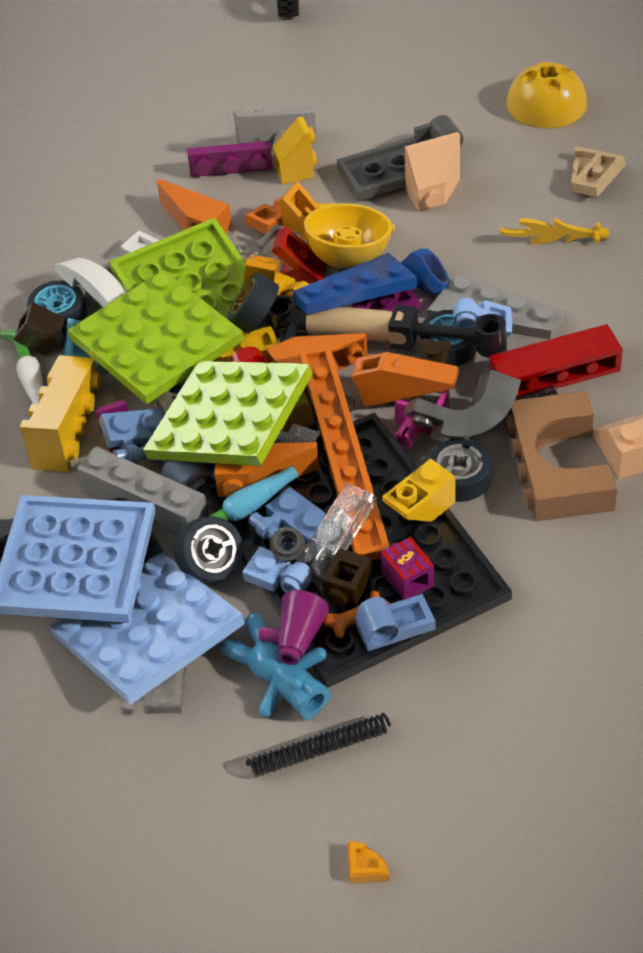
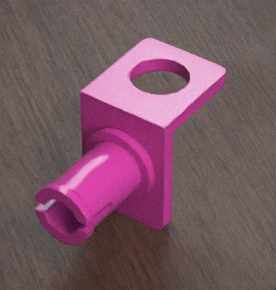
[394,390,450,449]

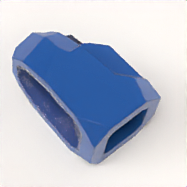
[401,249,449,295]

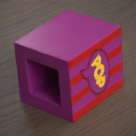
[381,537,434,600]

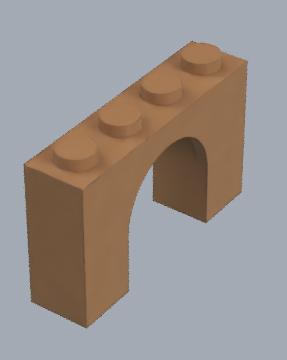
[504,391,617,521]

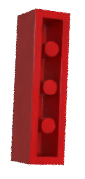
[489,324,623,398]

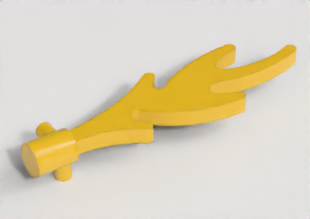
[499,218,609,245]

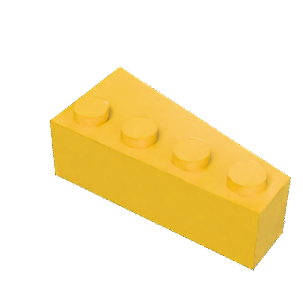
[19,355,102,473]

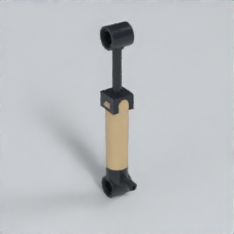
[266,295,507,358]

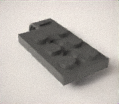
[337,115,463,201]

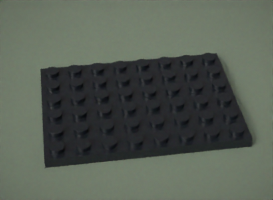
[201,412,512,688]

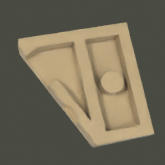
[571,146,625,197]

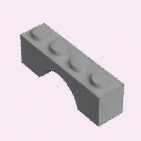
[76,446,209,536]

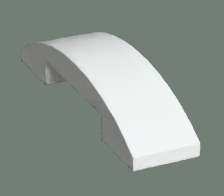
[54,258,127,307]

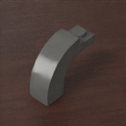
[404,370,521,441]

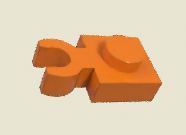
[246,198,282,235]

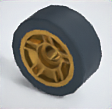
[227,272,279,334]

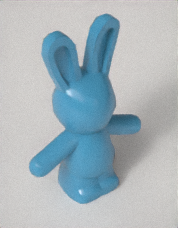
[220,613,331,720]

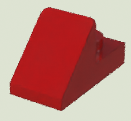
[271,226,328,284]

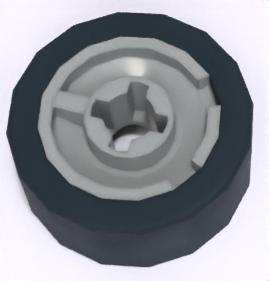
[429,439,492,502]
[173,516,244,583]

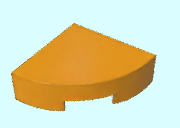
[347,841,389,883]

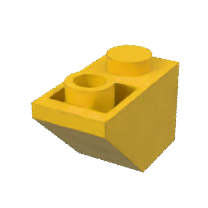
[273,116,317,185]
[382,459,455,522]

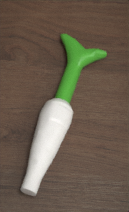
[0,329,44,404]

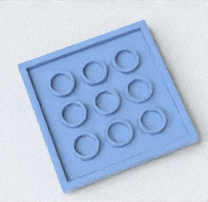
[0,495,156,623]
[50,552,245,705]

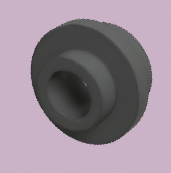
[270,527,305,562]

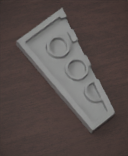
[427,273,565,339]

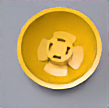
[507,62,587,128]
[304,203,392,269]

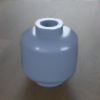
[162,460,210,493]

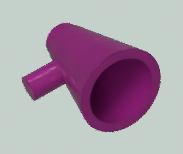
[258,590,329,665]

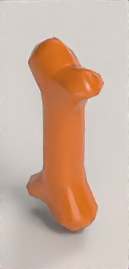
[323,590,390,638]

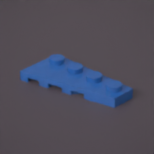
[293,253,417,315]

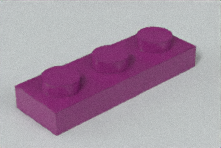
[187,141,273,177]

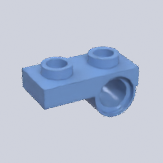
[355,594,436,651]

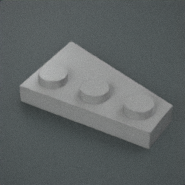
[233,107,317,151]

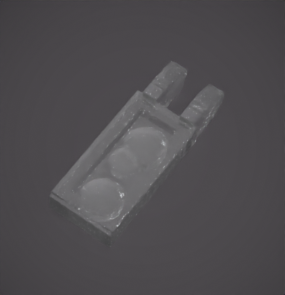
[297,483,377,578]

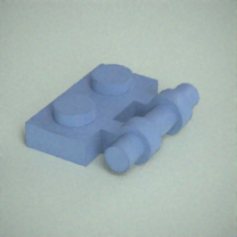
[98,408,164,464]
[249,487,338,560]

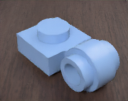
[453,298,512,338]
[242,546,313,593]

